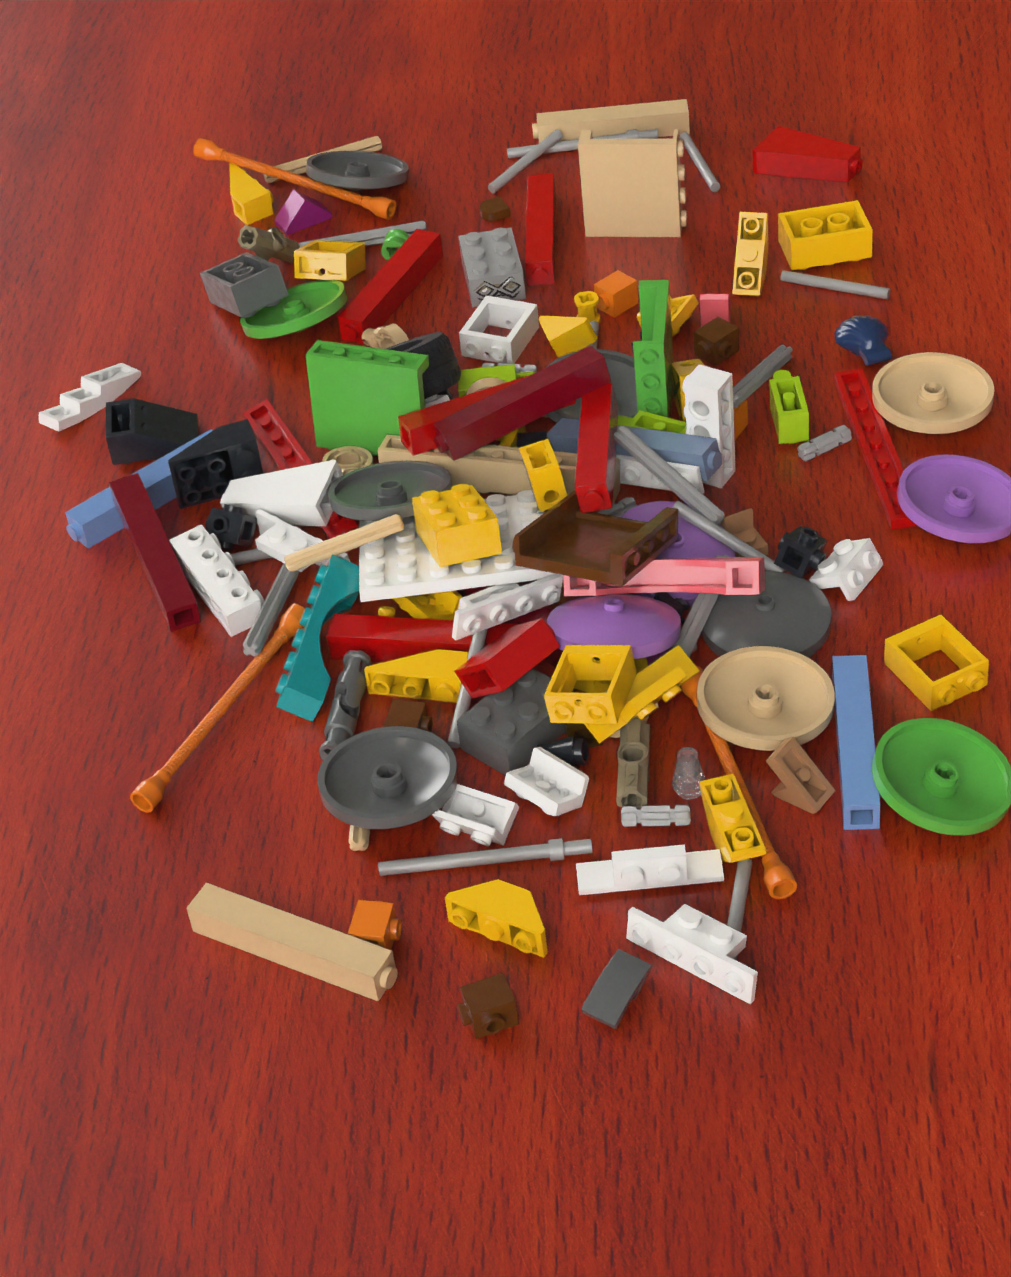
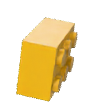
[778,200,873,271]
[412,484,502,567]

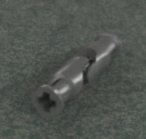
[319,651,372,760]

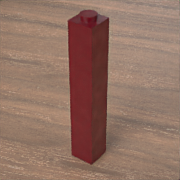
[433,346,612,461]
[109,473,201,632]

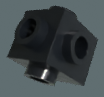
[205,504,257,550]
[774,526,827,579]

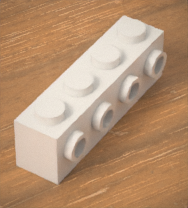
[169,524,264,637]

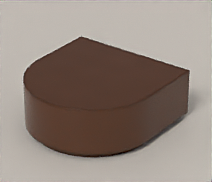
[480,196,510,221]

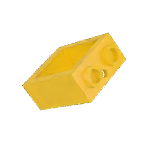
[294,240,365,281]
[884,615,989,711]
[544,645,637,724]

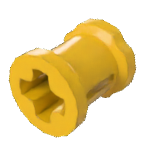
[574,291,601,323]

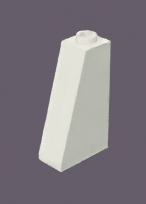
[220,460,343,526]

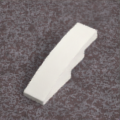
[39,363,141,432]

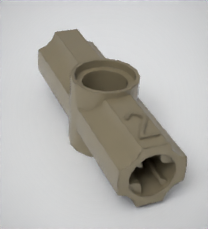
[237,225,300,263]
[616,718,651,809]

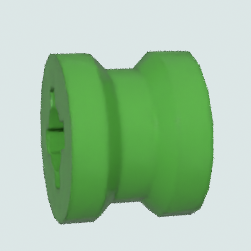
[381,229,409,261]

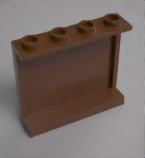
[512,491,678,586]

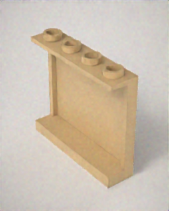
[578,129,687,237]

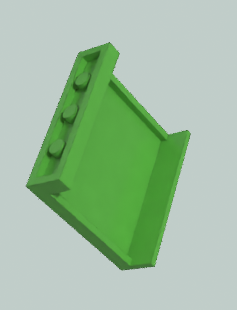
[633,280,674,418]
[305,340,429,456]

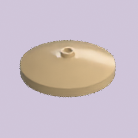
[872,352,994,434]
[697,646,835,751]

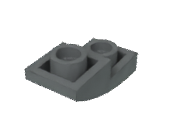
[581,949,653,1030]

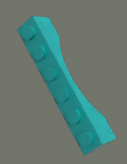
[275,554,359,722]

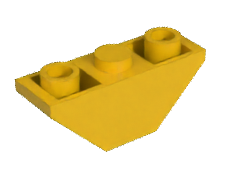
[732,212,768,297]
[699,774,766,863]
[445,879,548,958]

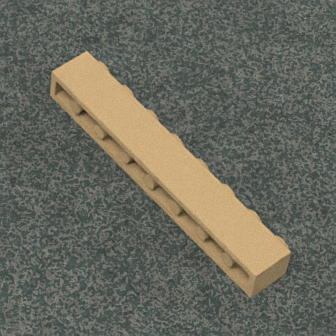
[378,435,620,504]

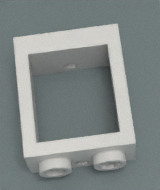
[459,295,539,364]

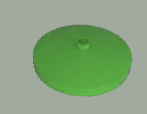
[240,280,348,339]
[872,718,1011,835]

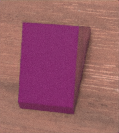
[275,189,332,235]

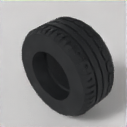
[386,332,461,399]

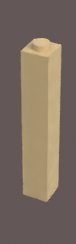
[532,99,690,143]
[186,883,398,1001]

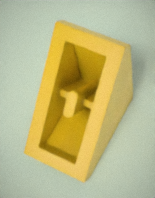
[538,316,598,358]

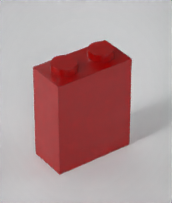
[454,618,560,699]

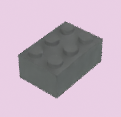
[200,252,289,318]
[457,668,577,776]

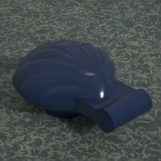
[834,315,892,366]

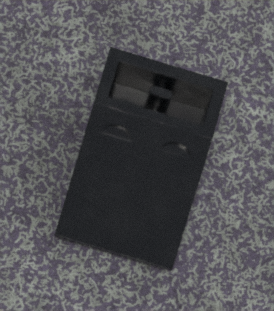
[106,398,199,465]
[168,419,263,509]

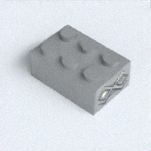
[458,228,526,308]

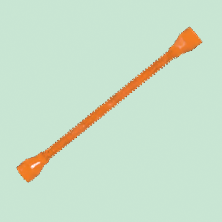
[193,138,396,220]
[130,604,305,813]
[681,666,797,899]

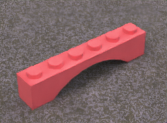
[563,557,765,596]

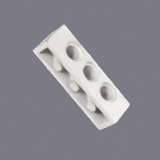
[682,364,735,489]

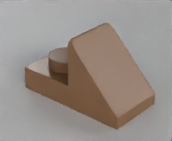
[720,508,768,558]
[766,737,836,814]

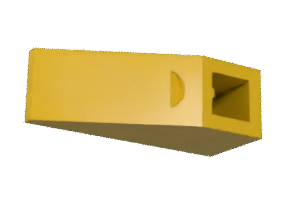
[229,163,274,225]
[364,649,469,703]

